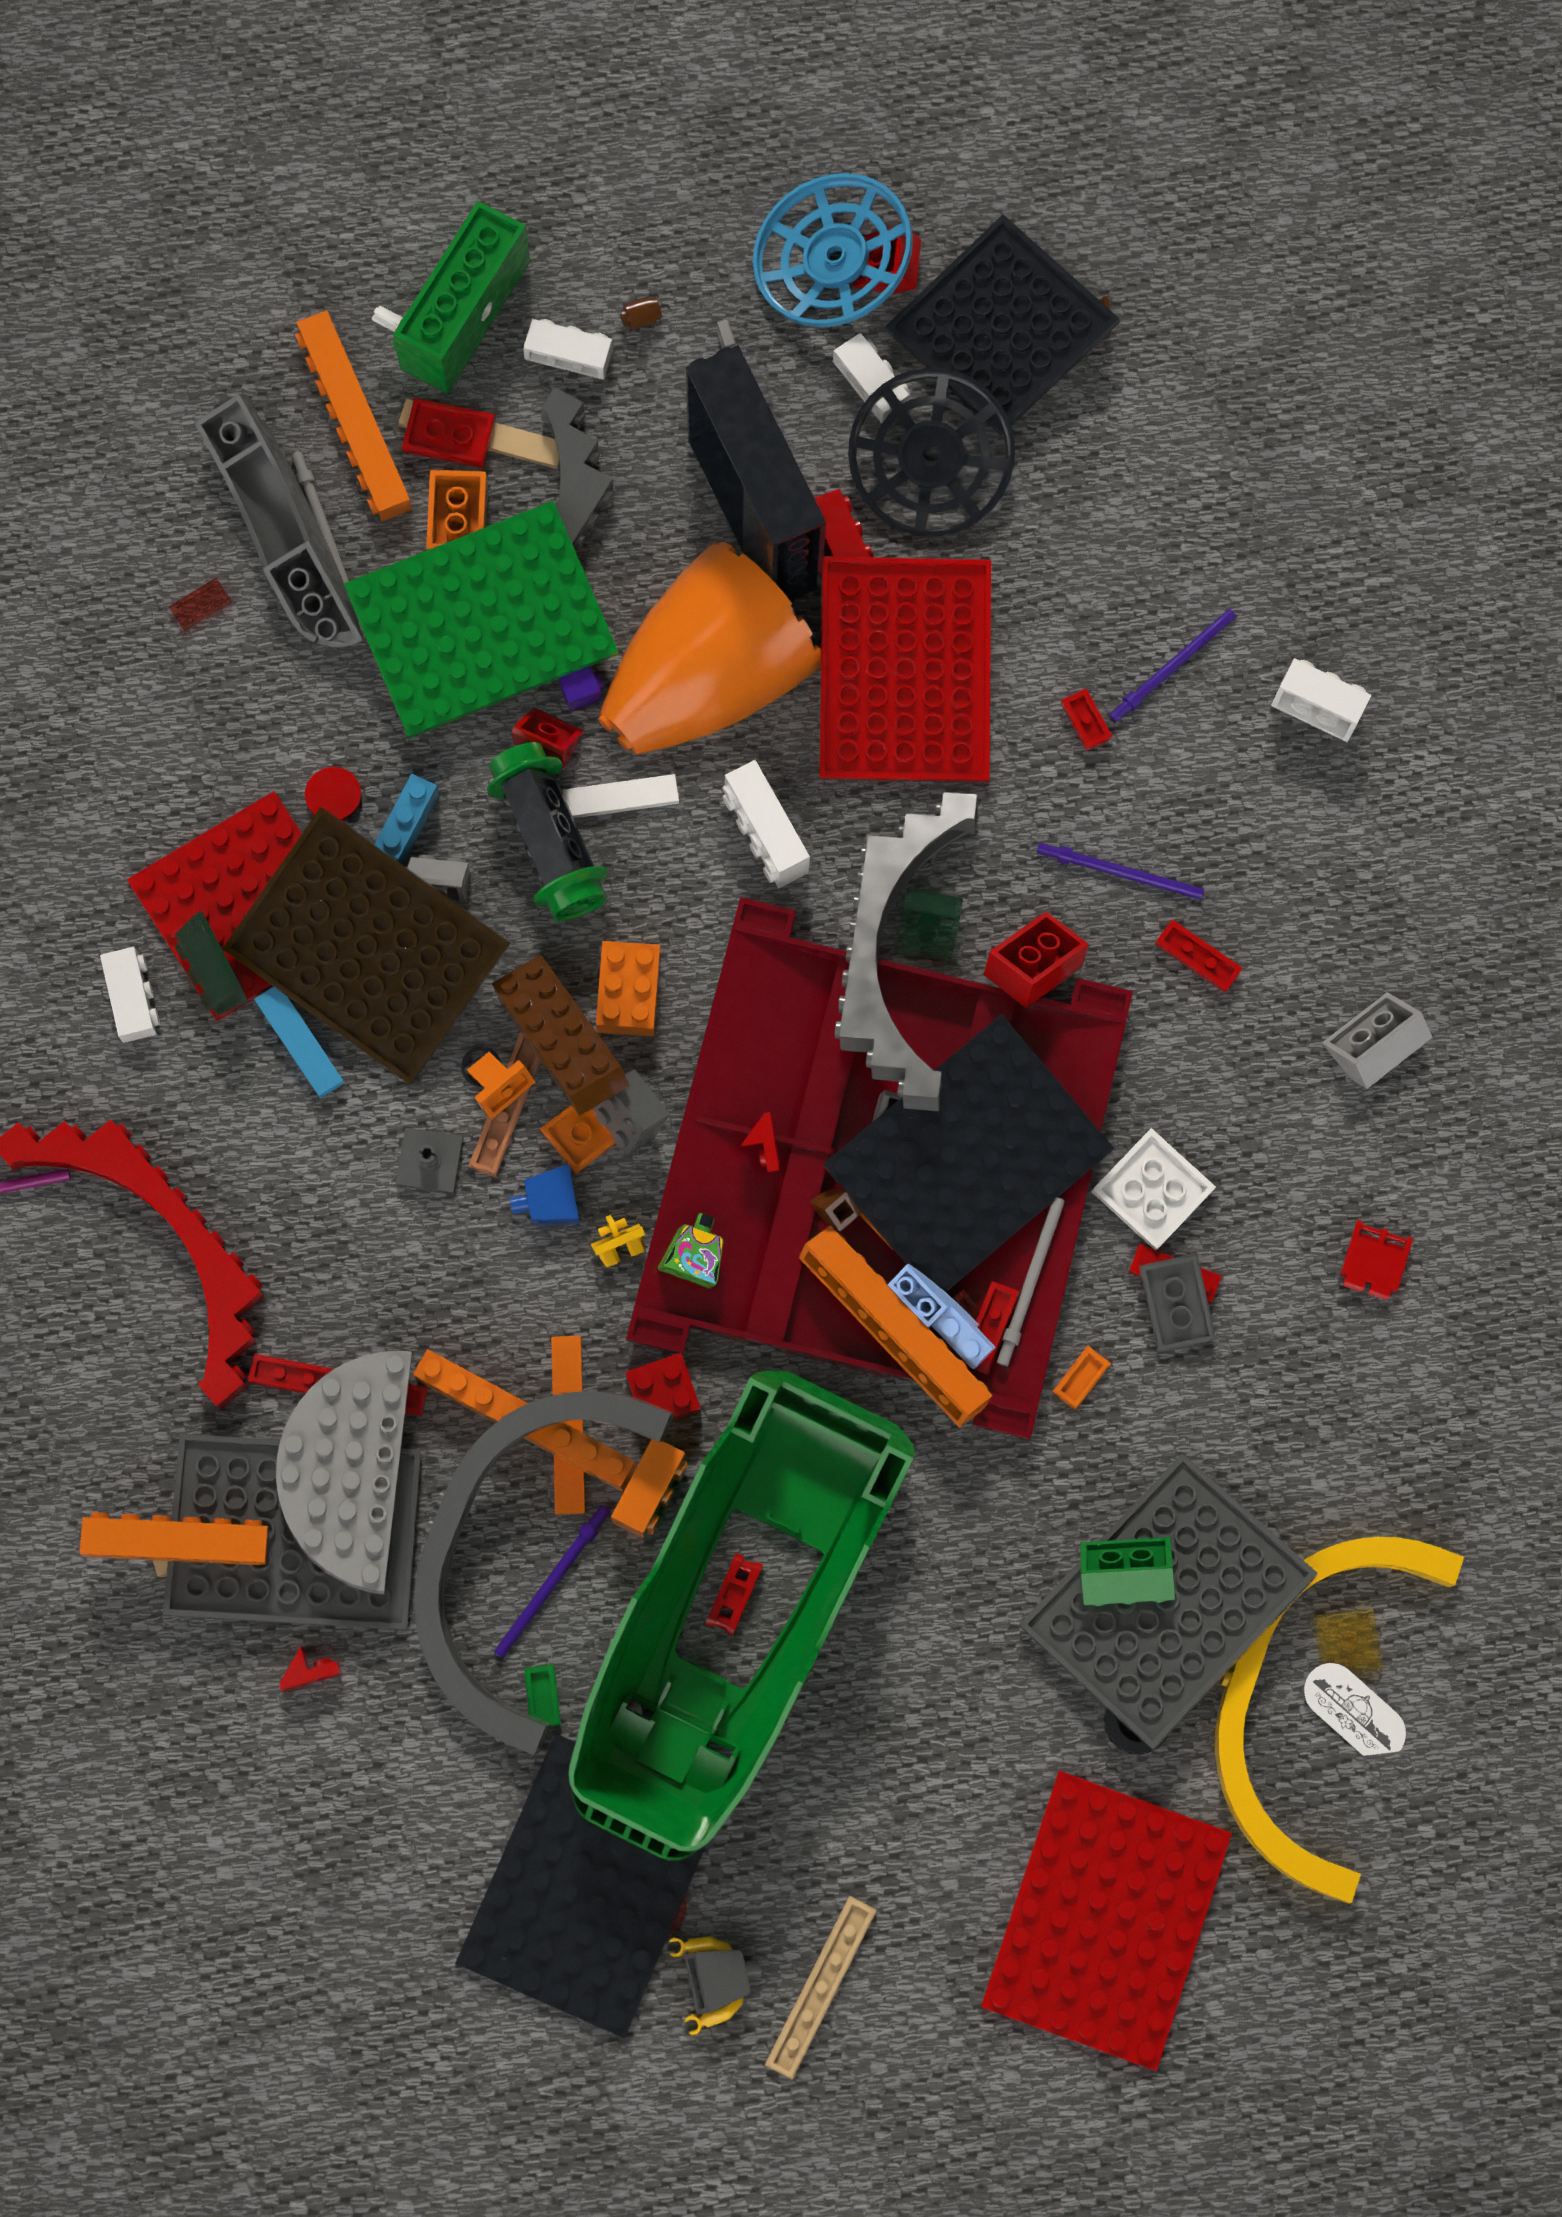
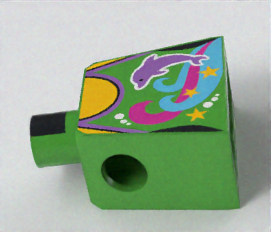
[658,1213,723,1288]

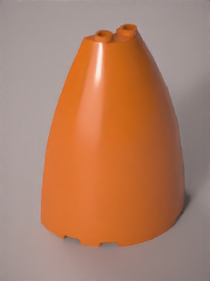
[598,541,821,755]

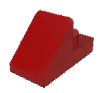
[740,1112,781,1172]
[279,1646,342,1692]

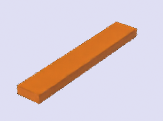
[551,1336,585,1515]

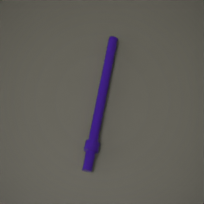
[1108,609,1236,723]
[1037,842,1204,900]
[494,1505,611,1658]

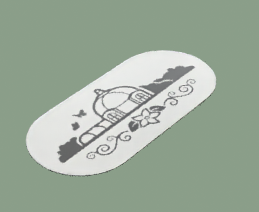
[1304,1663,1406,1756]

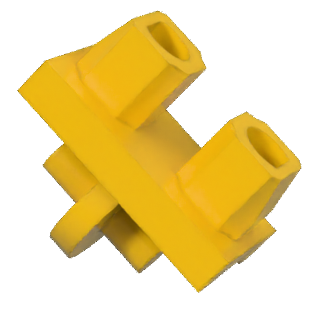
[591,1215,646,1267]

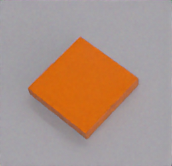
[540,1105,616,1174]

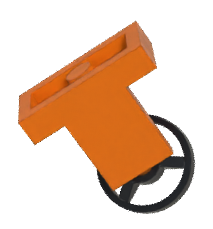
[461,1047,536,1120]

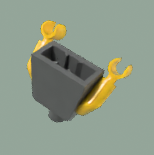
[669,1936,762,2035]

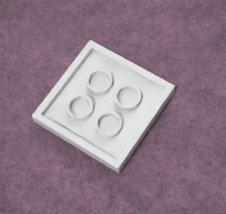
[1092,1128,1216,1250]

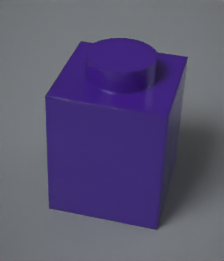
[559,666,604,712]

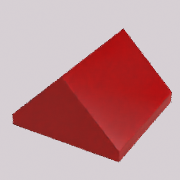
[512,707,584,768]

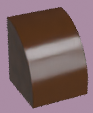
[810,1189,861,1232]

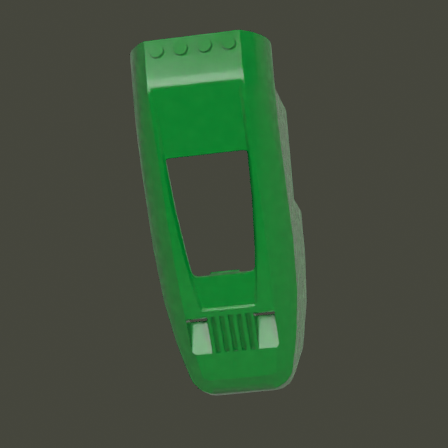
[569,1370,915,1860]

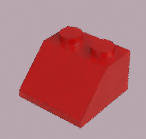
[853,227,921,294]

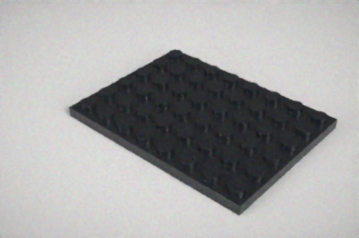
[822,1014,1114,1292]
[455,1733,707,2039]

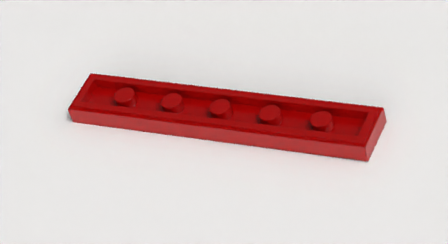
[247,1353,428,1417]

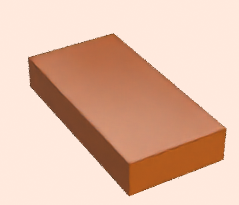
[1052,1346,1111,1410]

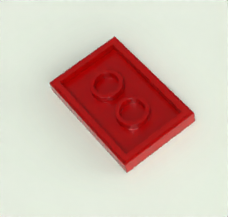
[401,397,496,468]

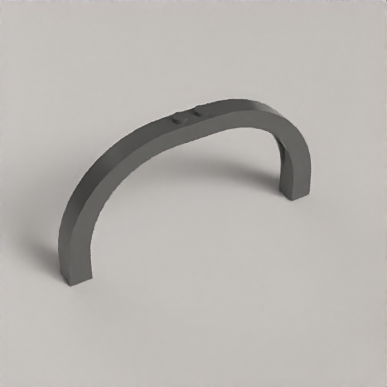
[414,1391,675,1755]

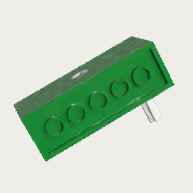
[372,200,530,394]

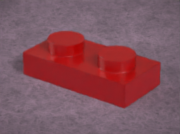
[1060,688,1112,752]

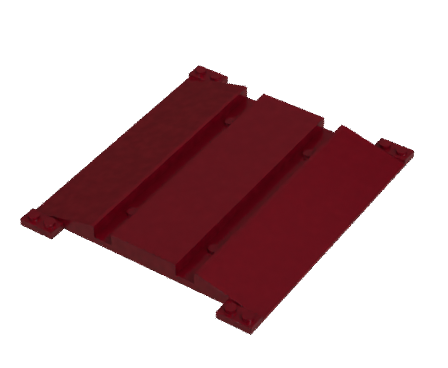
[626,897,1133,1440]

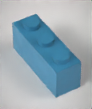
[375,773,440,865]

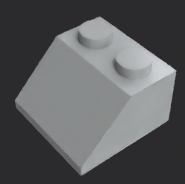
[408,855,470,903]

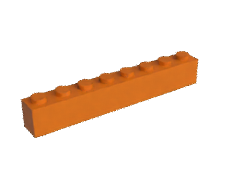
[295,310,412,522]
[799,1225,992,1428]
[412,1349,637,1492]

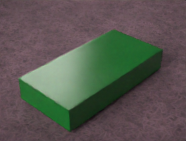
[524,1664,561,1727]

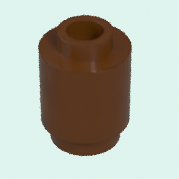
[619,296,662,331]

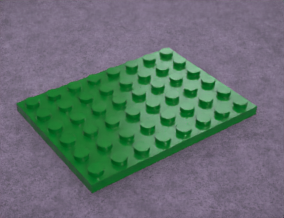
[343,501,619,739]

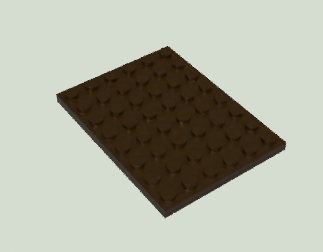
[223,807,511,1085]

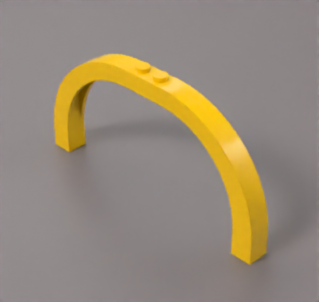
[1215,1537,1464,1904]

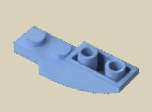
[888,1264,996,1369]

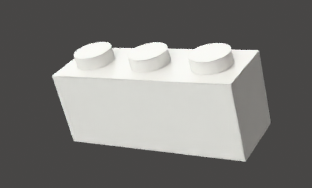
[523,319,613,380]
[833,333,910,424]
[100,947,160,1043]

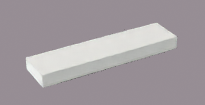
[563,774,679,818]

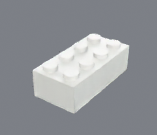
[722,760,810,889]

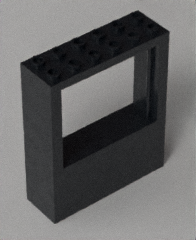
[686,345,826,601]

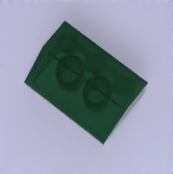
[174,910,248,1016]

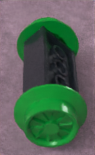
[487,742,609,922]

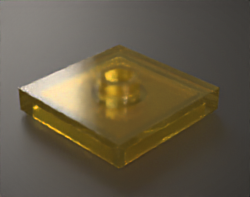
[1313,1609,1383,1673]

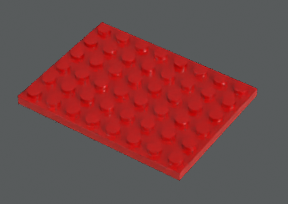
[819,556,991,783]
[980,1770,1232,2071]

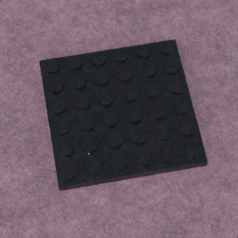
[885,215,1120,436]

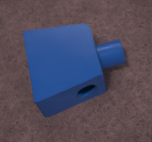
[509,1164,580,1225]

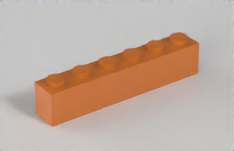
[79,1512,269,1566]

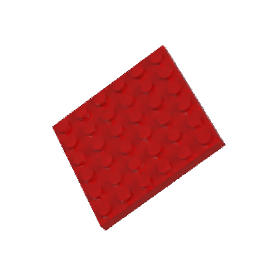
[127,791,302,1021]

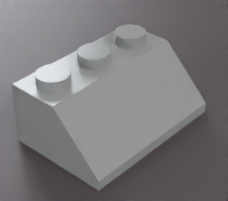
[1322,992,1433,1089]

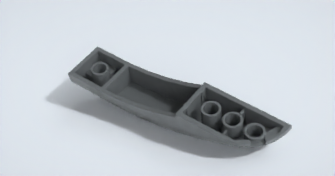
[194,394,364,647]

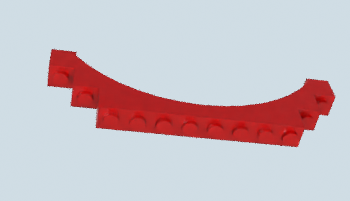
[0,1119,264,1410]

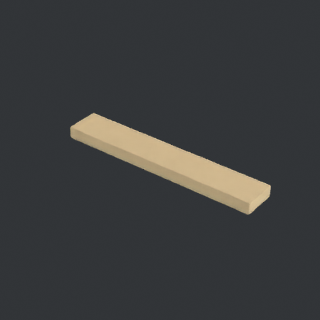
[398,399,560,469]
[765,1896,877,2080]

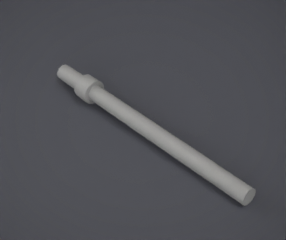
[291,451,349,583]
[997,1197,1065,1367]

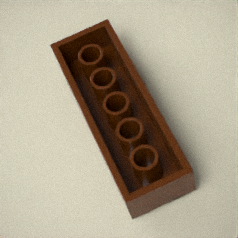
[491,954,629,1116]

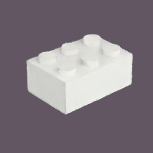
[1271,658,1371,742]

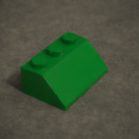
[1080,1537,1175,1606]

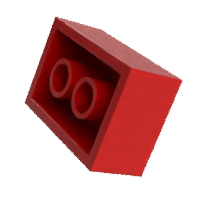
[983,911,1089,1008]

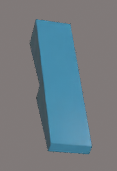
[254,987,345,1099]

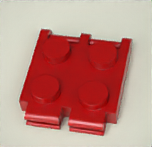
[1339,1219,1413,1301]

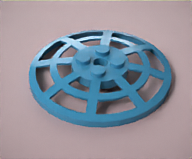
[753,173,913,327]

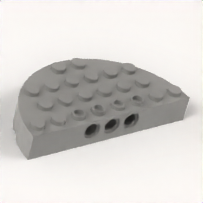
[276,1351,412,1595]

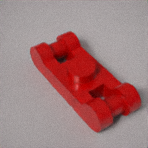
[705,1553,763,1637]

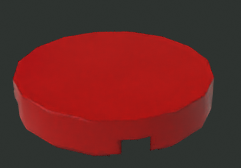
[304,766,362,822]

